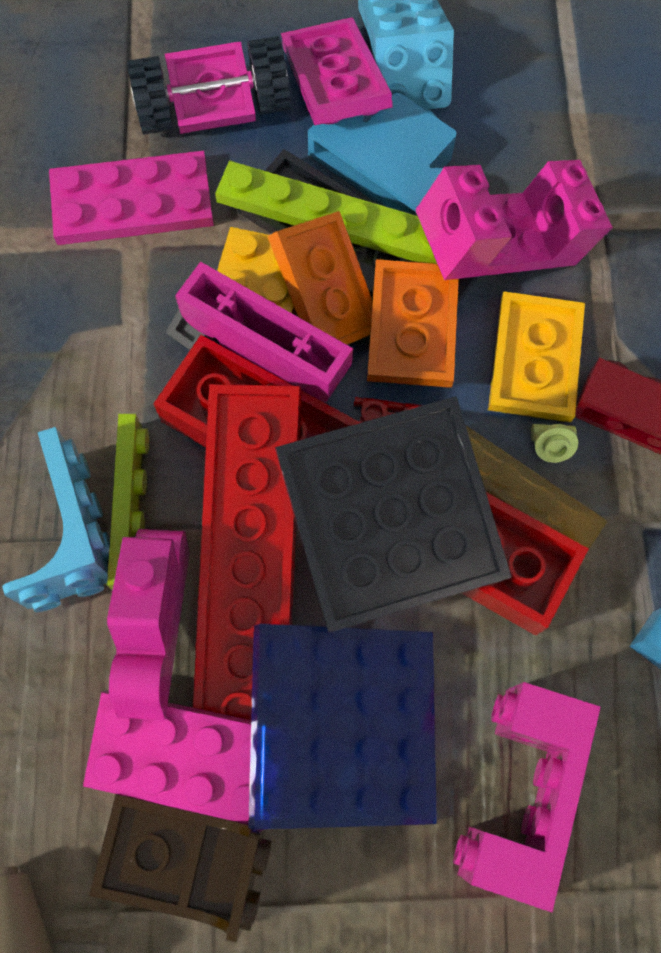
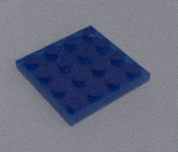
[248,624,437,830]

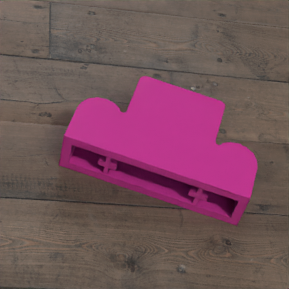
[175,262,353,402]
[107,529,190,720]

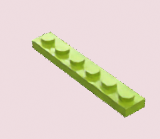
[215,161,437,264]

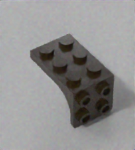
[89,794,272,943]

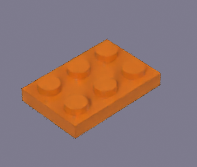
[267,211,373,345]
[367,259,459,388]

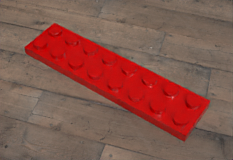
[193,384,302,763]

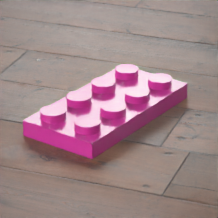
[281,17,393,125]
[49,151,214,245]
[83,690,287,829]

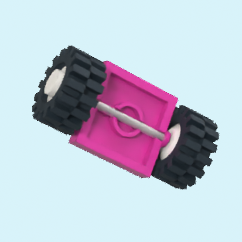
[127,36,291,135]

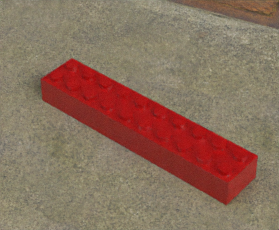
[153,335,589,636]

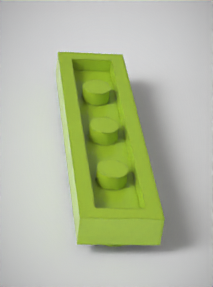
[107,414,149,590]

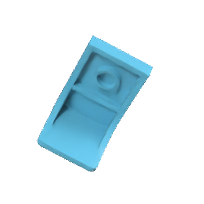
[358,0,454,109]
[2,427,110,612]

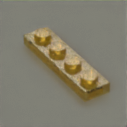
[465,425,608,549]

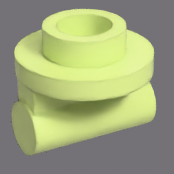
[531,424,578,463]

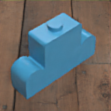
[308,93,457,216]

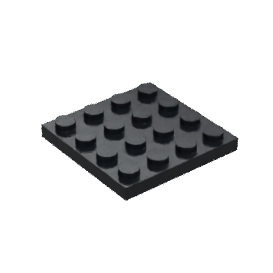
[275,396,512,633]

